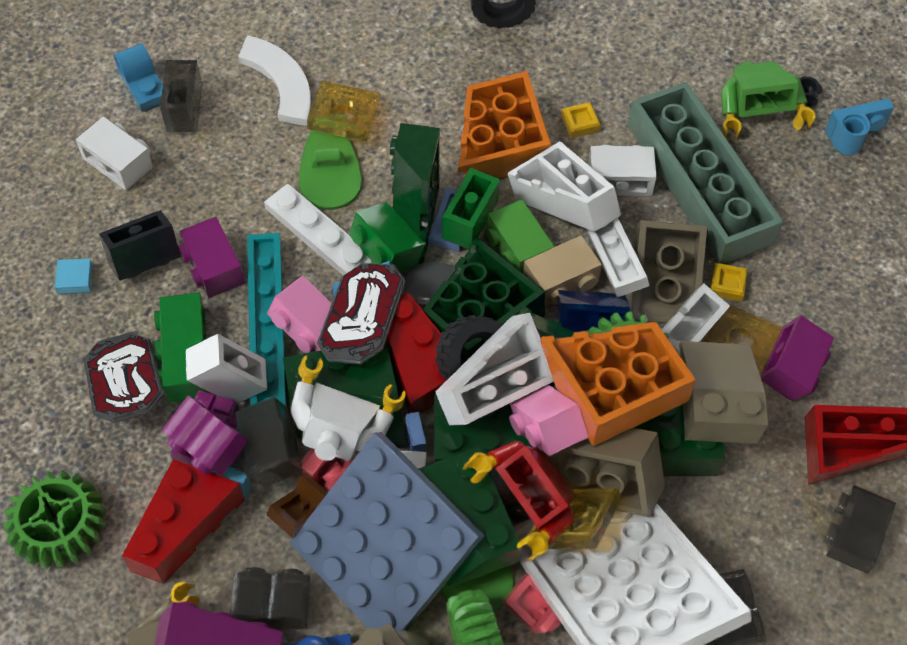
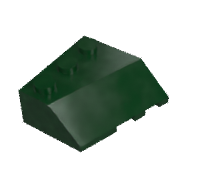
[423,236,545,363]
[283,342,407,449]

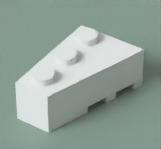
[507,141,621,232]
[435,313,554,425]

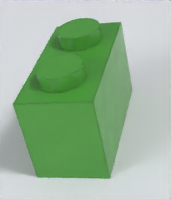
[485,199,554,274]

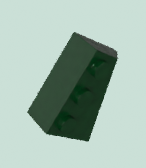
[390,123,440,264]
[418,447,522,588]

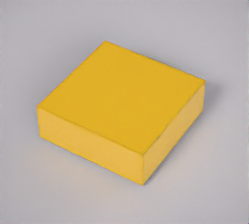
[561,102,601,138]
[710,263,748,302]

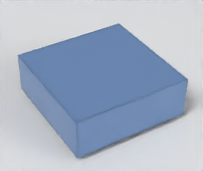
[405,412,427,458]

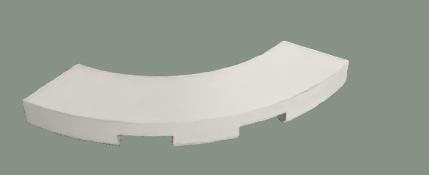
[238,35,311,127]

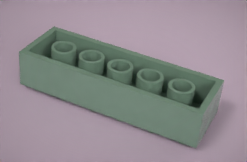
[627,82,783,264]

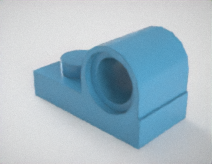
[113,43,170,112]
[825,98,894,155]

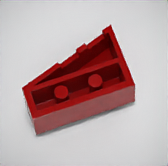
[386,291,464,415]
[804,405,907,485]
[122,459,245,584]

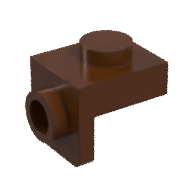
[267,473,328,538]

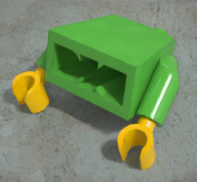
[721,61,816,139]

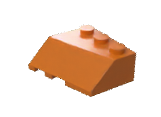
[458,71,551,179]
[540,322,696,447]

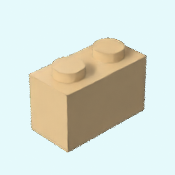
[523,235,602,307]

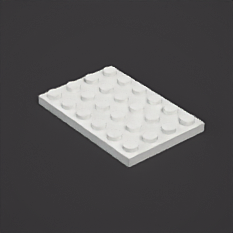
[513,501,751,645]

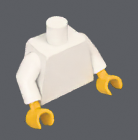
[291,355,406,461]

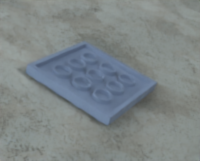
[290,432,485,633]

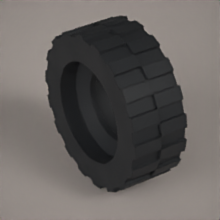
[471,0,536,28]
[435,316,503,382]

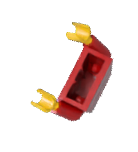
[463,441,575,561]

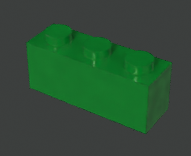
[154,292,210,402]

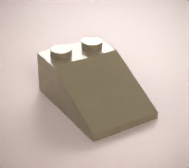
[632,220,707,323]
[679,341,768,444]
[539,428,665,517]

